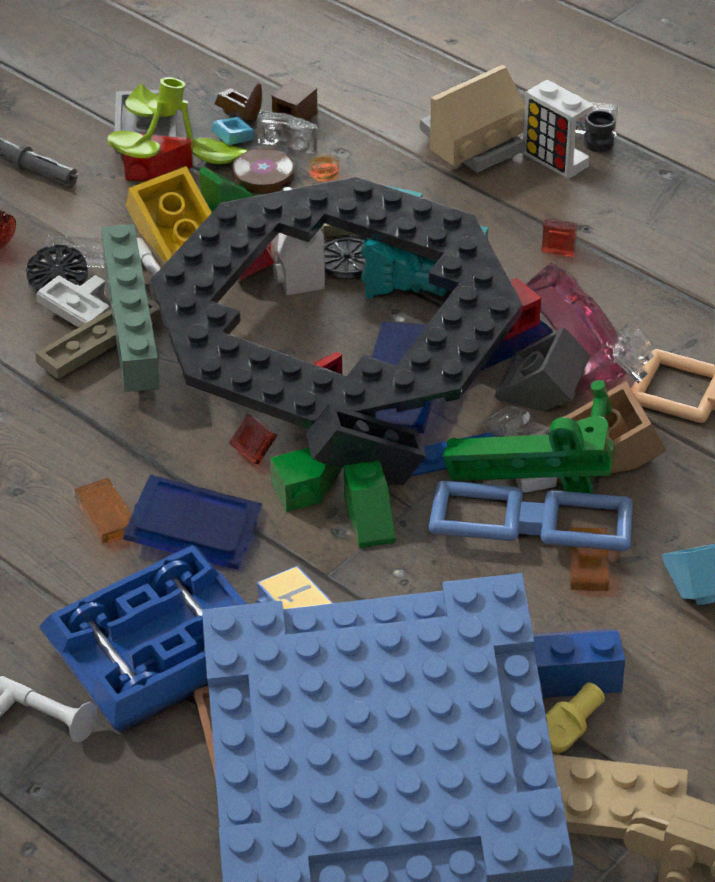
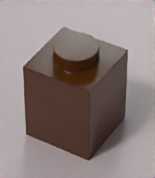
[272,79,318,130]

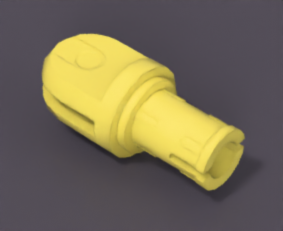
[545,683,605,755]

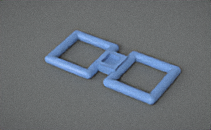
[429,481,633,551]

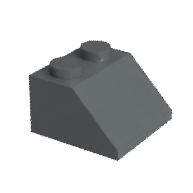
[494,327,591,412]

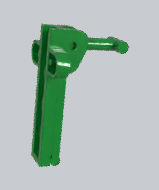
[443,380,615,493]

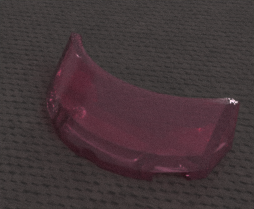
[525,262,630,390]

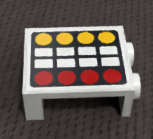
[523,80,594,179]

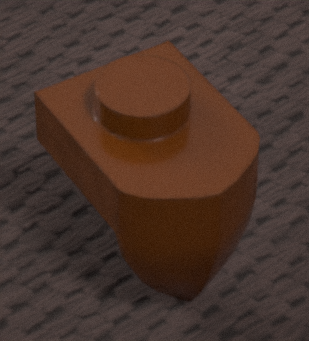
[215,83,262,120]

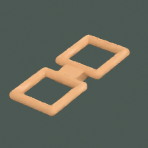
[631,349,715,423]

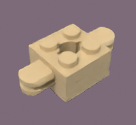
[623,794,715,882]

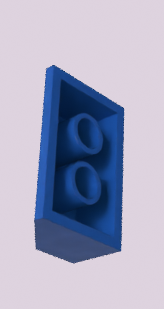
[533,629,626,698]

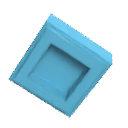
[211,117,255,145]

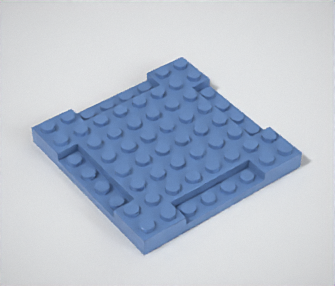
[202,573,574,882]

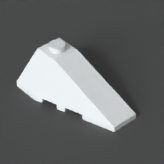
[273,187,325,296]

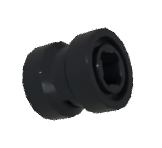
[584,110,616,152]

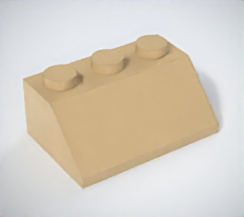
[430,65,525,166]

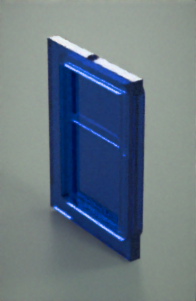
[123,474,262,570]

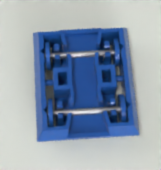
[39,545,247,732]

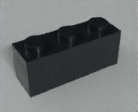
[305,404,427,485]

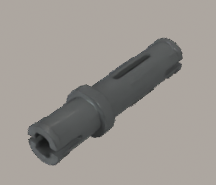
[0,138,78,188]

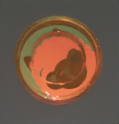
[308,154,339,181]

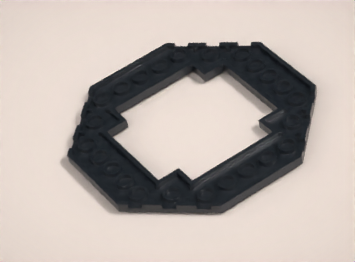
[151,177,522,429]

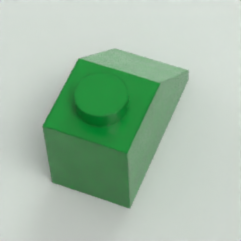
[270,447,341,512]
[343,461,395,548]

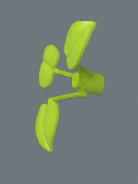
[107,78,248,164]

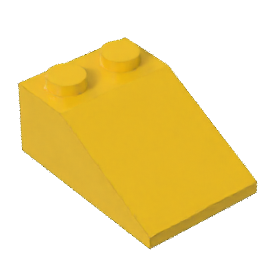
[126,166,212,263]

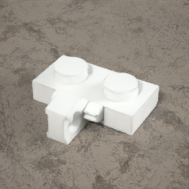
[37,275,110,327]

